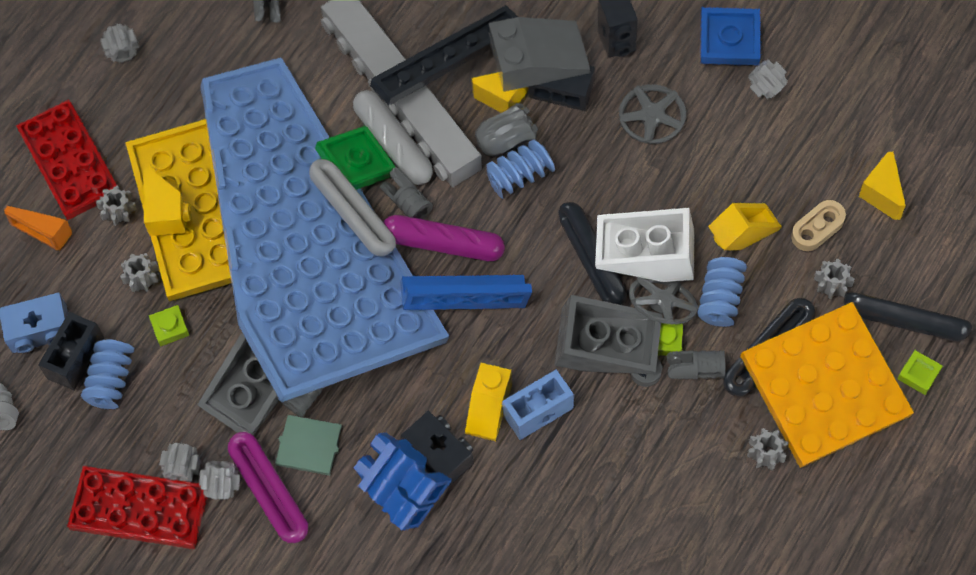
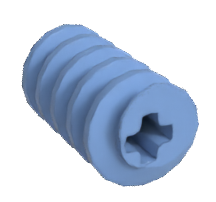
[486,140,555,198]
[697,257,747,327]
[81,339,135,409]

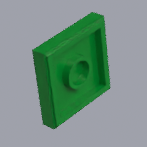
[315,126,396,190]

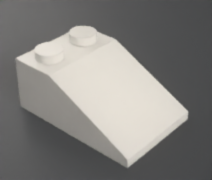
[595,208,694,282]

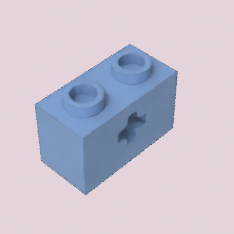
[0,292,68,353]
[502,369,574,440]

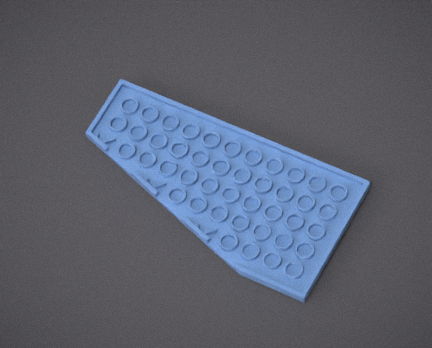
[201,58,449,402]

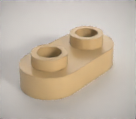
[791,200,846,251]

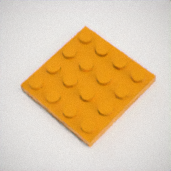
[740,302,914,468]

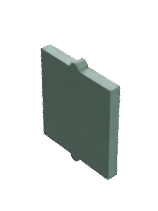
[275,415,342,475]

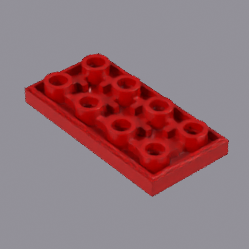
[16,100,117,221]
[67,466,207,549]

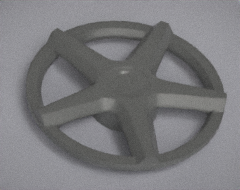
[619,84,686,144]
[629,277,698,325]

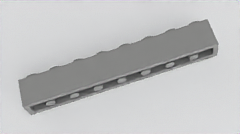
[321,0,482,188]

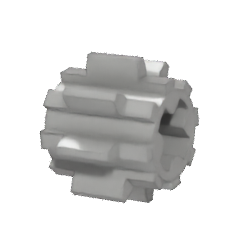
[100,24,139,63]
[748,59,788,99]
[96,186,136,226]
[120,253,159,292]
[814,259,855,299]
[747,428,788,471]
[159,443,201,482]
[199,461,240,499]

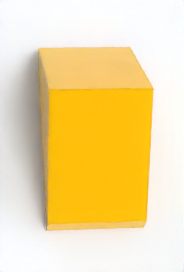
[472,73,528,113]
[859,152,906,220]

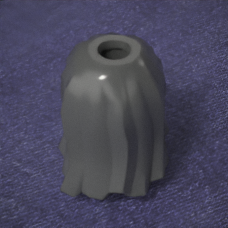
[475,103,538,157]

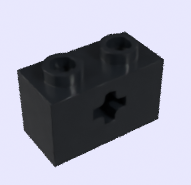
[597,0,638,58]
[528,65,595,111]
[38,312,104,391]
[400,410,474,490]

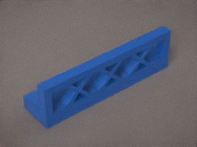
[400,275,532,310]

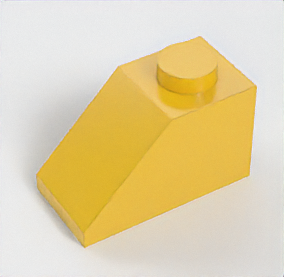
[143,168,191,236]
[708,203,782,250]
[465,363,512,441]

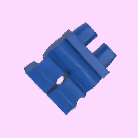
[354,432,452,531]

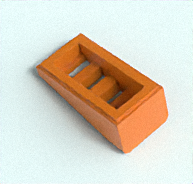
[4,206,72,251]

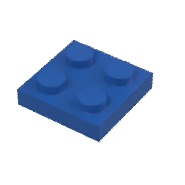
[700,7,760,65]

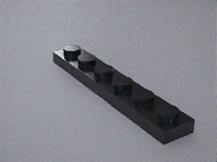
[370,5,518,106]

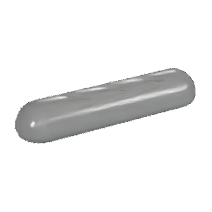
[353,90,433,185]
[309,159,396,256]

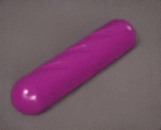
[383,215,505,261]
[228,432,308,544]

